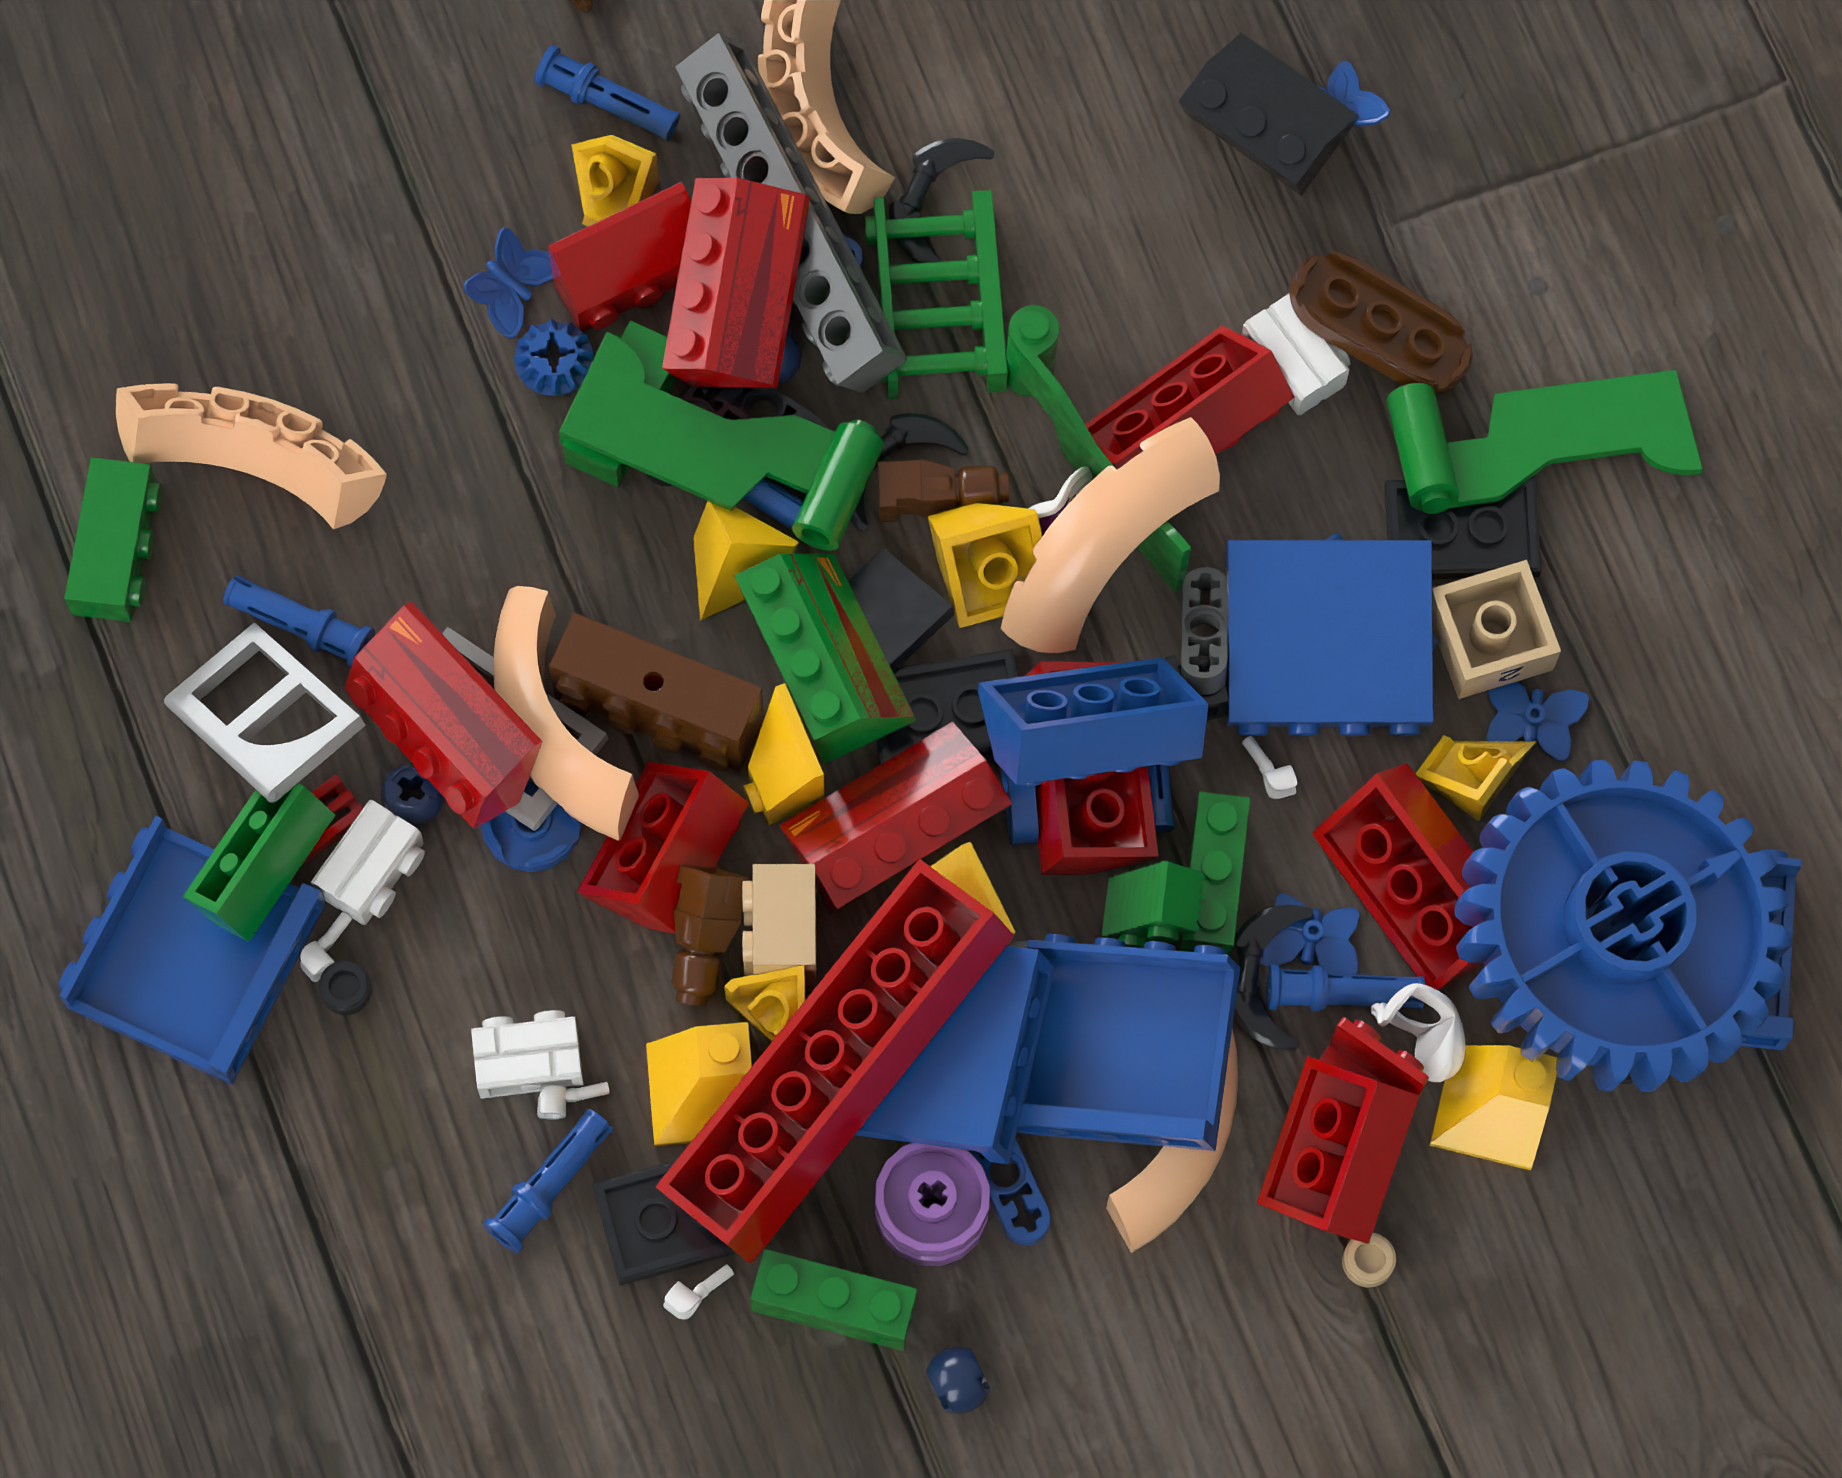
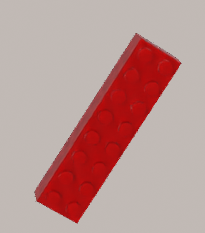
[655,859,1014,1264]

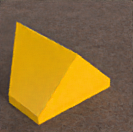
[571,135,659,226]
[693,501,799,621]
[1416,735,1537,821]
[724,965,806,1042]

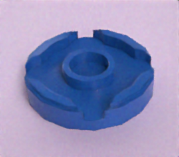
[481,777,583,872]

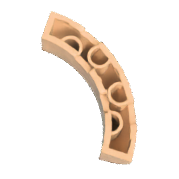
[758,0,896,214]
[116,383,386,530]
[1001,417,1220,653]
[493,586,639,841]
[1106,1028,1239,1253]

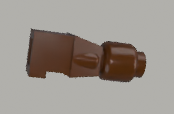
[878,459,1009,522]
[671,865,748,1006]

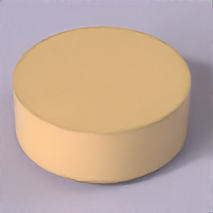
[1342,1233,1396,1287]

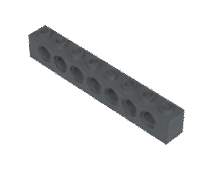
[675,33,908,393]

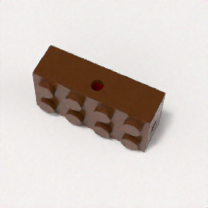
[549,613,764,772]

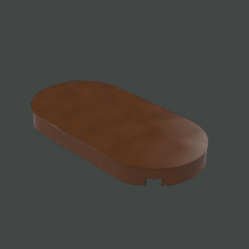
[1289,252,1473,394]

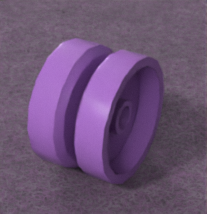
[875,1143,990,1266]

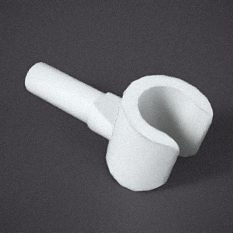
[1242,736,1297,799]
[300,912,352,982]
[537,1082,609,1120]
[663,1264,734,1320]

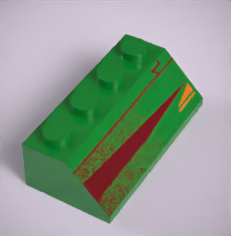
[734,554,916,764]

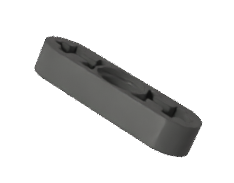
[1181,567,1228,695]

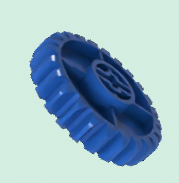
[1454,760,1792,1092]

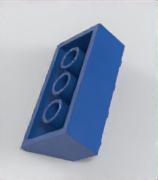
[978,657,1208,786]

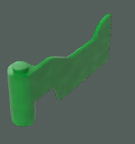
[1006,305,1191,594]
[558,332,884,551]
[1386,370,1703,514]

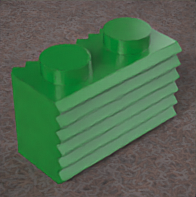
[1102,861,1205,948]

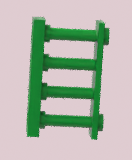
[865,190,1008,399]

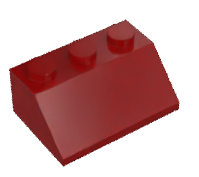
[548,182,691,332]
[577,761,749,934]
[1257,1056,1420,1244]

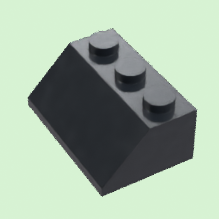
[1178,33,1359,196]

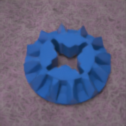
[514,318,594,396]

